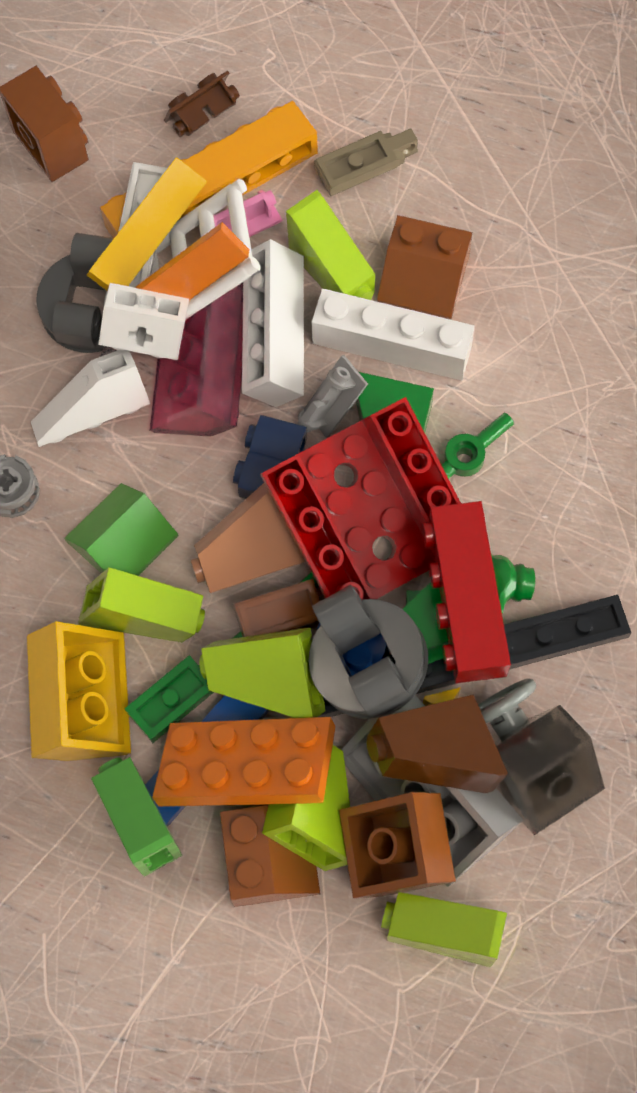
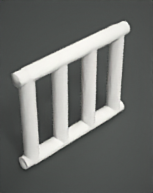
[151,179,260,320]

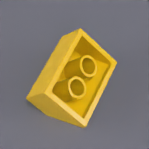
[27,621,131,761]

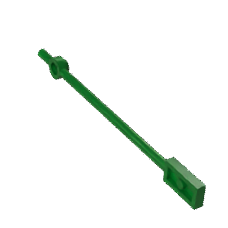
[124,412,514,743]

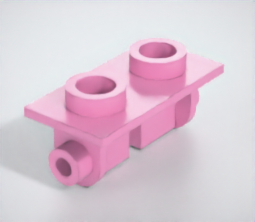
[213,190,283,237]

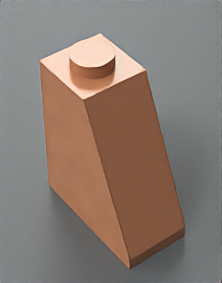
[190,483,304,593]

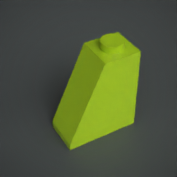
[286,190,375,300]
[78,567,205,643]
[199,628,325,718]
[262,745,350,871]
[381,892,507,967]

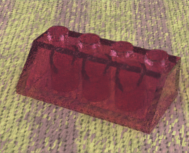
[149,282,243,437]

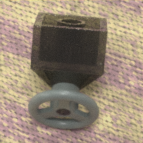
[478,678,605,835]

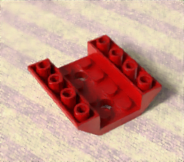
[260,397,461,600]

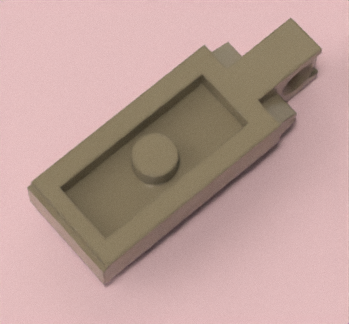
[314,128,418,197]

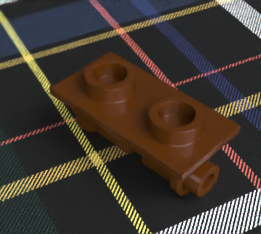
[164,70,240,137]

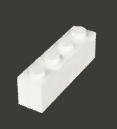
[242,239,304,407]
[311,288,475,381]

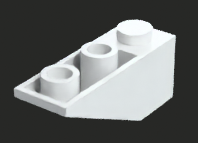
[31,350,150,447]

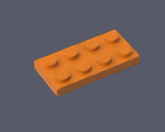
[152,717,336,807]

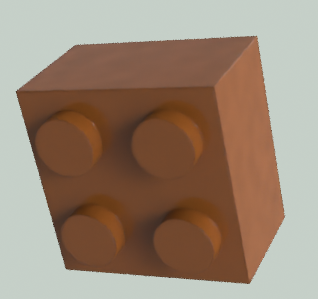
[0,65,89,182]
[339,792,456,899]

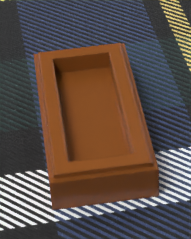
[232,579,320,637]

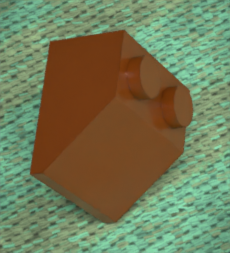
[377,215,473,320]
[220,805,321,907]

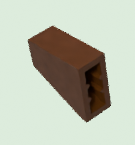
[367,694,508,793]

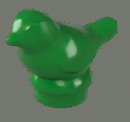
[491,554,535,614]

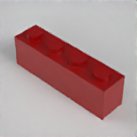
[422,501,511,684]

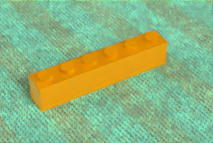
[100,100,318,238]

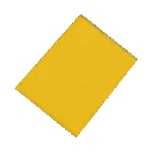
[423,687,461,706]

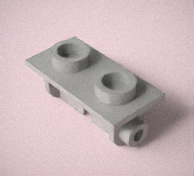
[298,355,368,438]

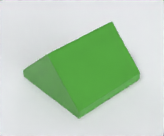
[64,483,178,576]

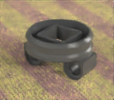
[36,233,114,353]
[309,584,428,719]

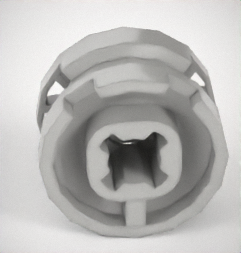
[0,454,40,518]

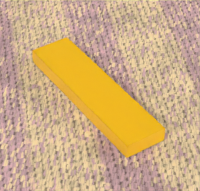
[87,157,207,291]

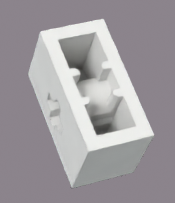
[98,283,189,360]

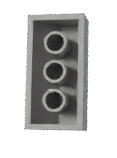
[341,695,523,887]

